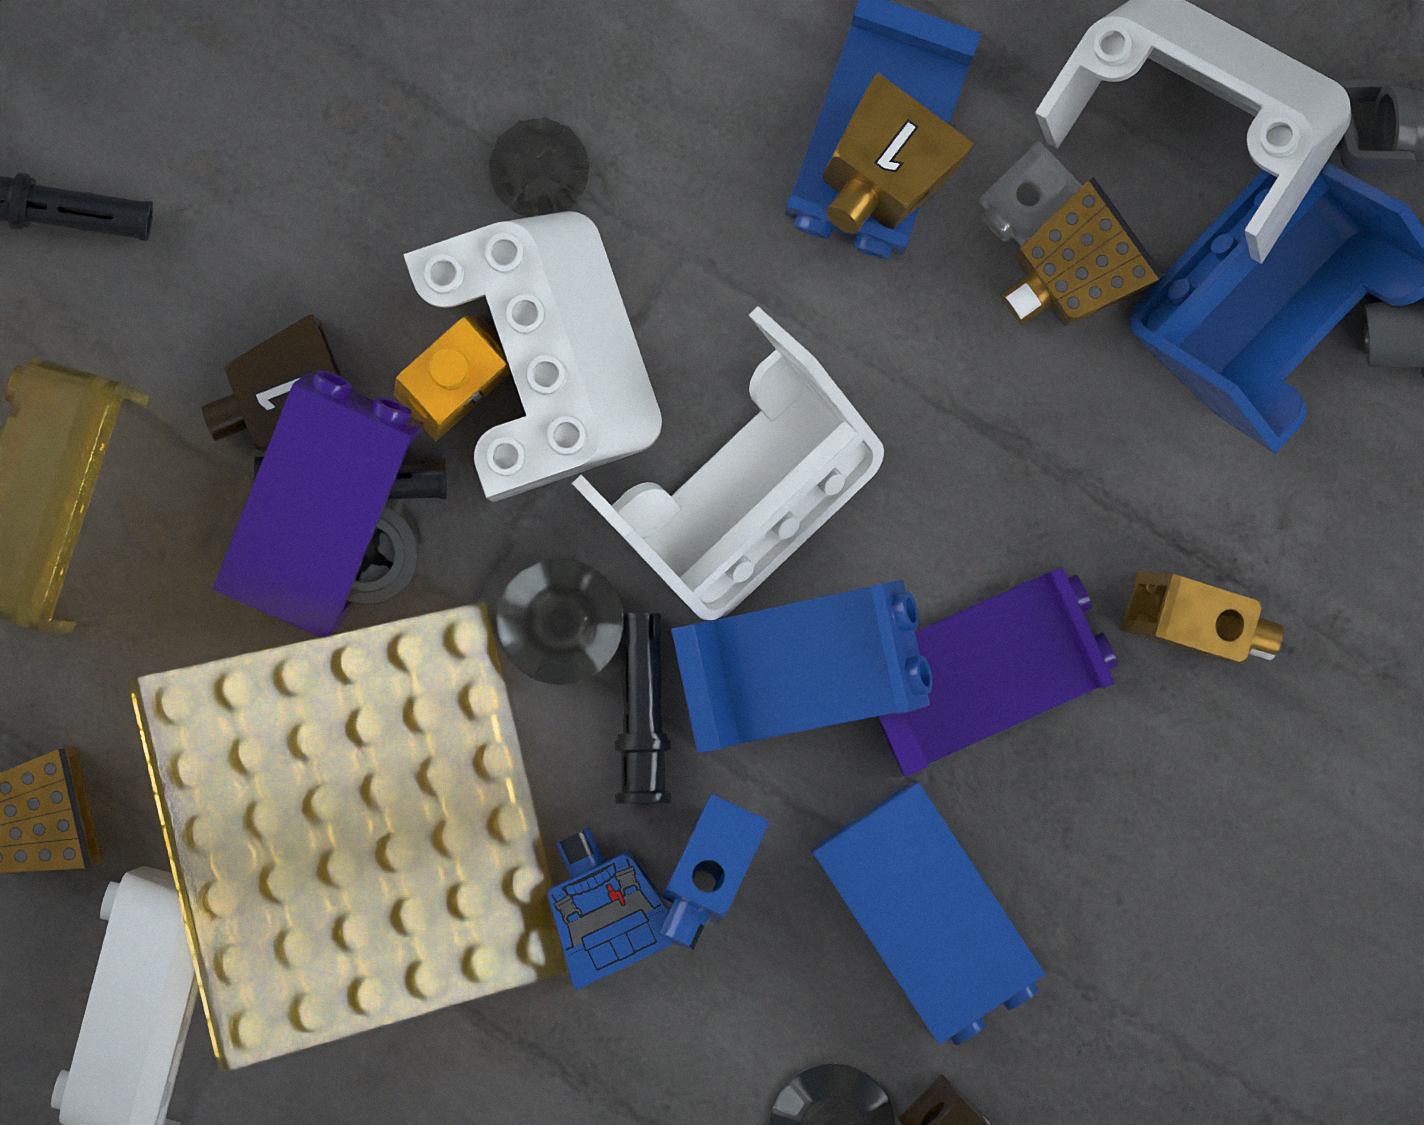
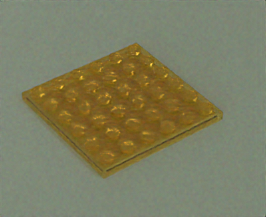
[128,602,569,1071]

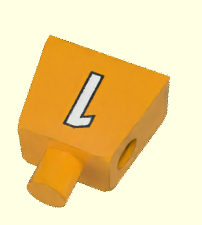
[393,315,512,442]

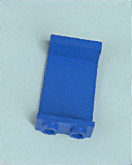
[785,0,981,260]
[671,580,932,754]
[811,780,1046,1045]

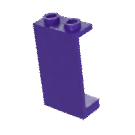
[212,371,424,641]
[876,567,1118,777]

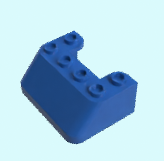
[1129,162,1424,454]

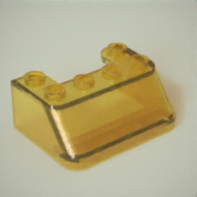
[0,357,150,633]

